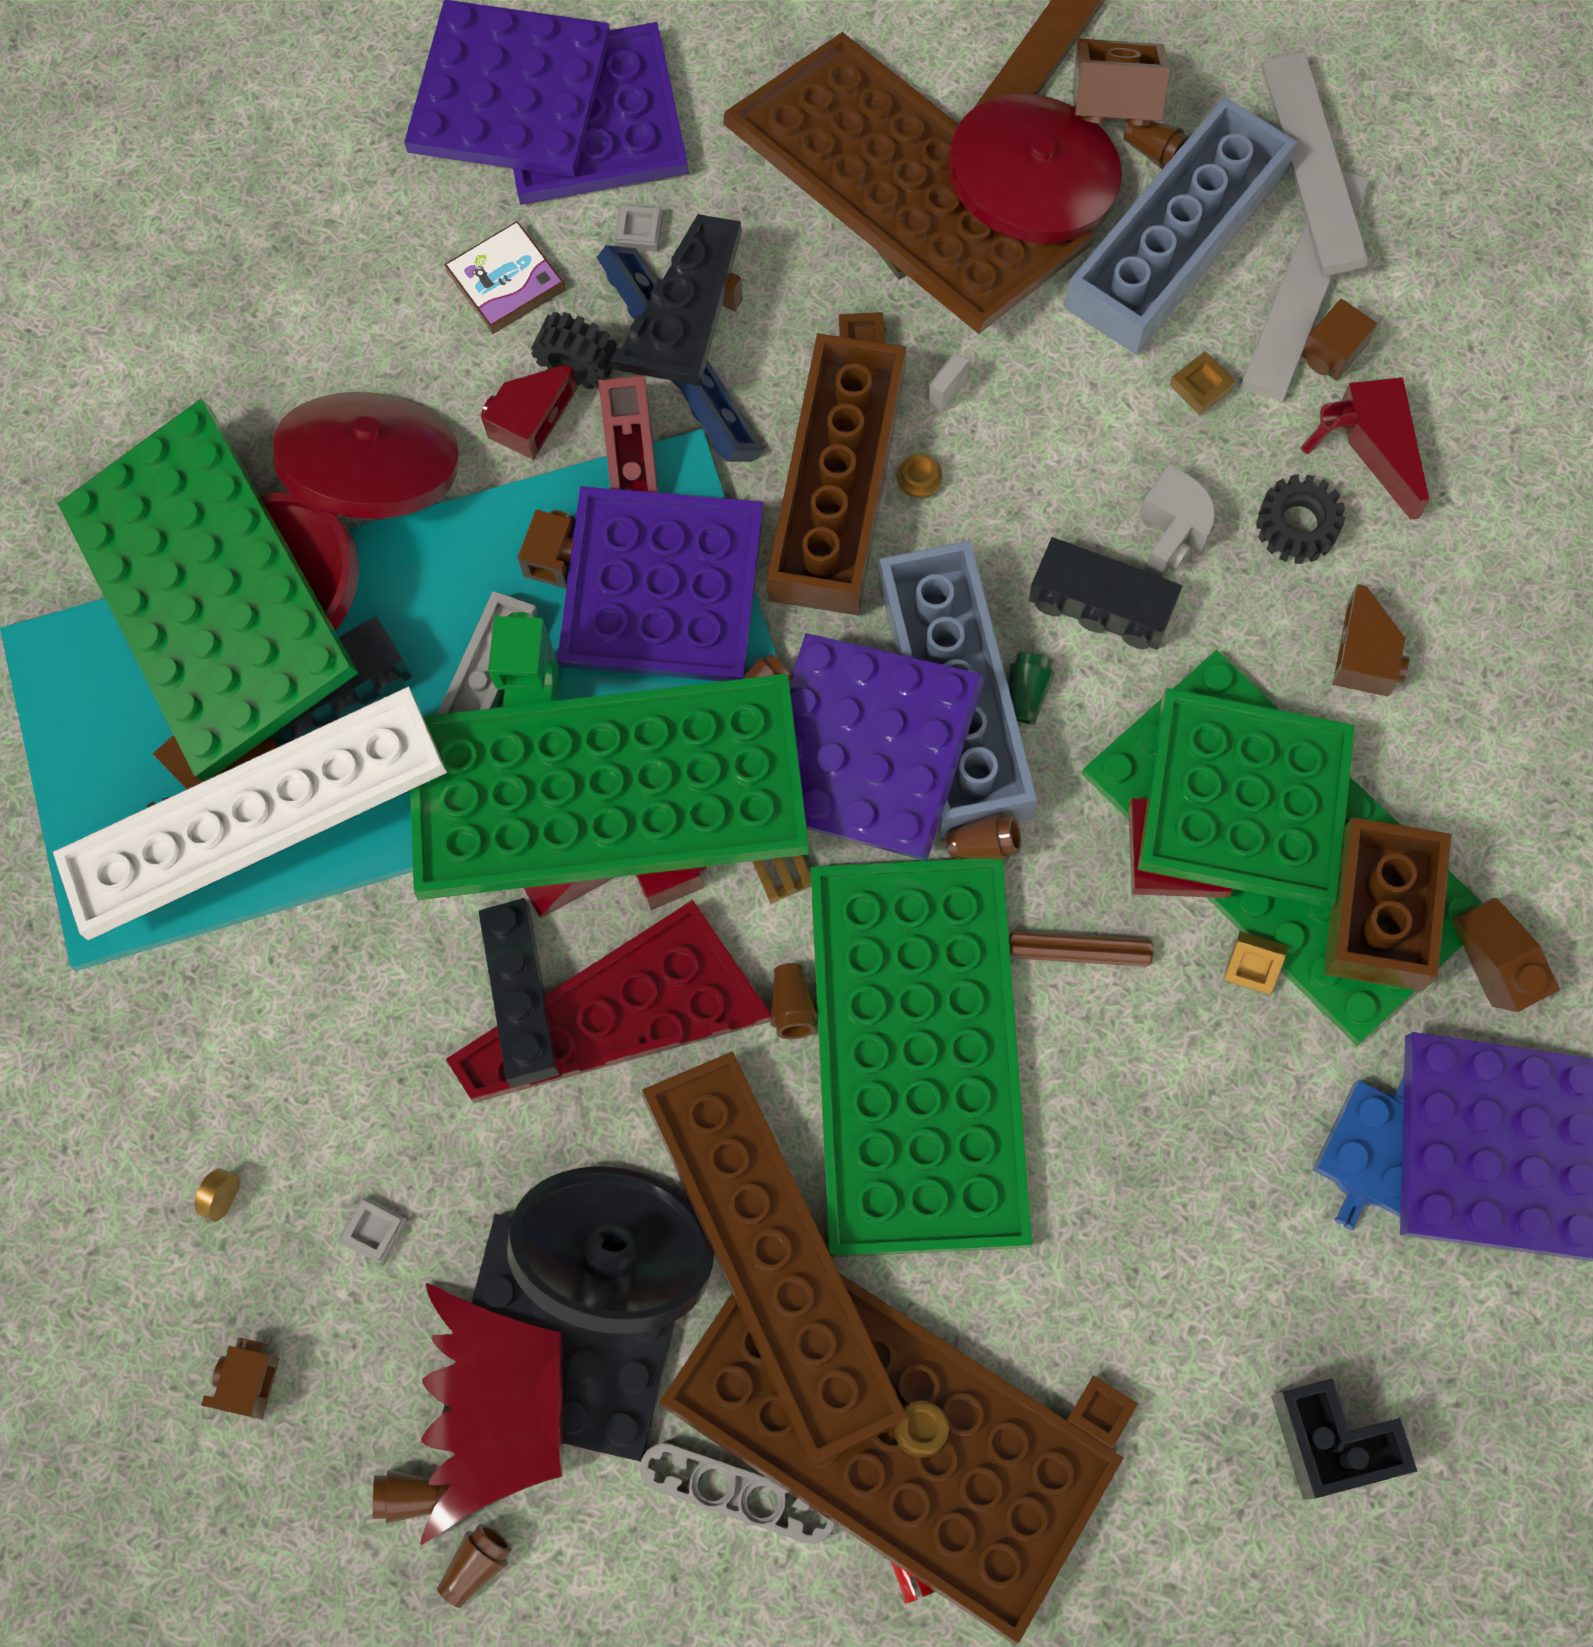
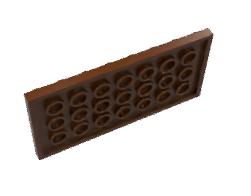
[723,32,1096,334]
[660,1272,1124,1646]

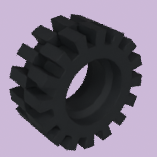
[531,312,618,389]
[1256,474,1345,564]

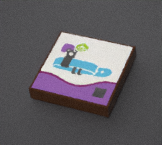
[444,220,566,334]

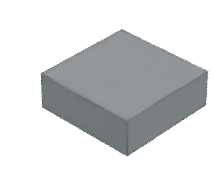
[614,204,663,252]
[928,353,969,414]
[338,1196,408,1265]

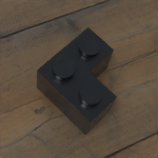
[1271,1378,1418,1500]

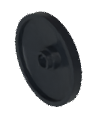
[507,1166,714,1334]

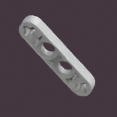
[640,1443,835,1544]

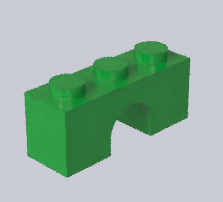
[488,612,561,707]

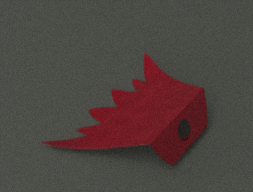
[420,1283,563,1545]

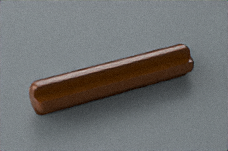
[1009,930,1153,967]

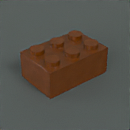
[1324,818,1452,991]

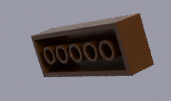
[766,333,906,616]

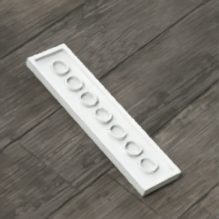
[53,687,447,940]

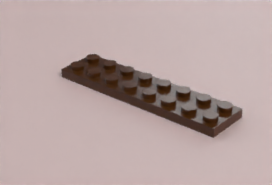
[642,1051,908,1467]

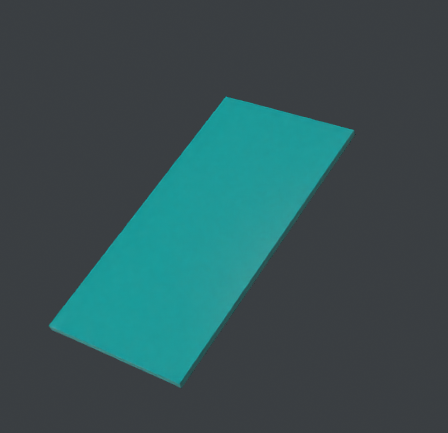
[0,429,777,971]

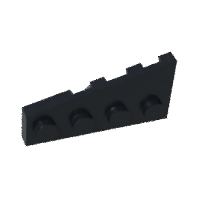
[610,214,742,386]

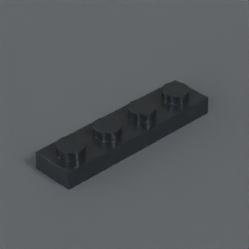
[478,898,560,1088]

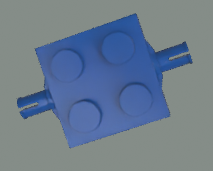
[1312,1073,1404,1230]

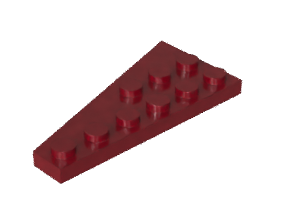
[446,900,771,1103]

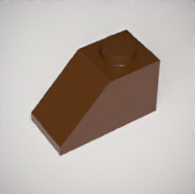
[1332,584,1410,697]
[1451,898,1560,1012]

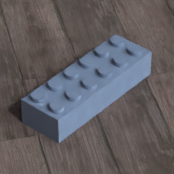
[1065,96,1297,355]
[879,540,1037,837]

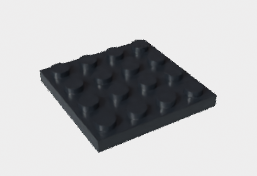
[442,1213,676,1462]

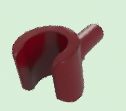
[1301,400,1357,454]

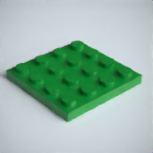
[1138,688,1355,908]

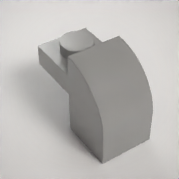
[1140,464,1215,578]

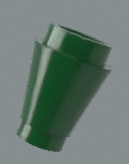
[1009,652,1056,725]

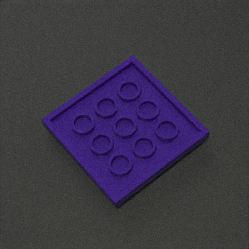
[404,0,611,177]
[513,22,689,205]
[557,486,764,681]
[789,633,985,861]
[1400,1032,1593,1261]

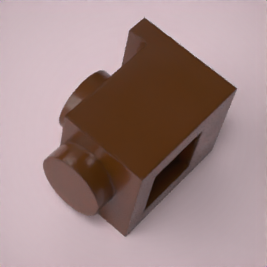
[517,509,575,589]
[201,1337,280,1420]

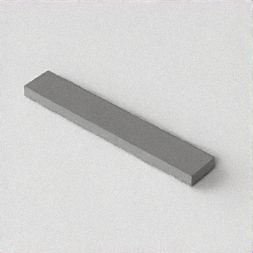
[1263,51,1368,277]
[1240,170,1370,402]

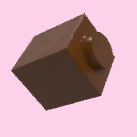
[1301,298,1378,381]

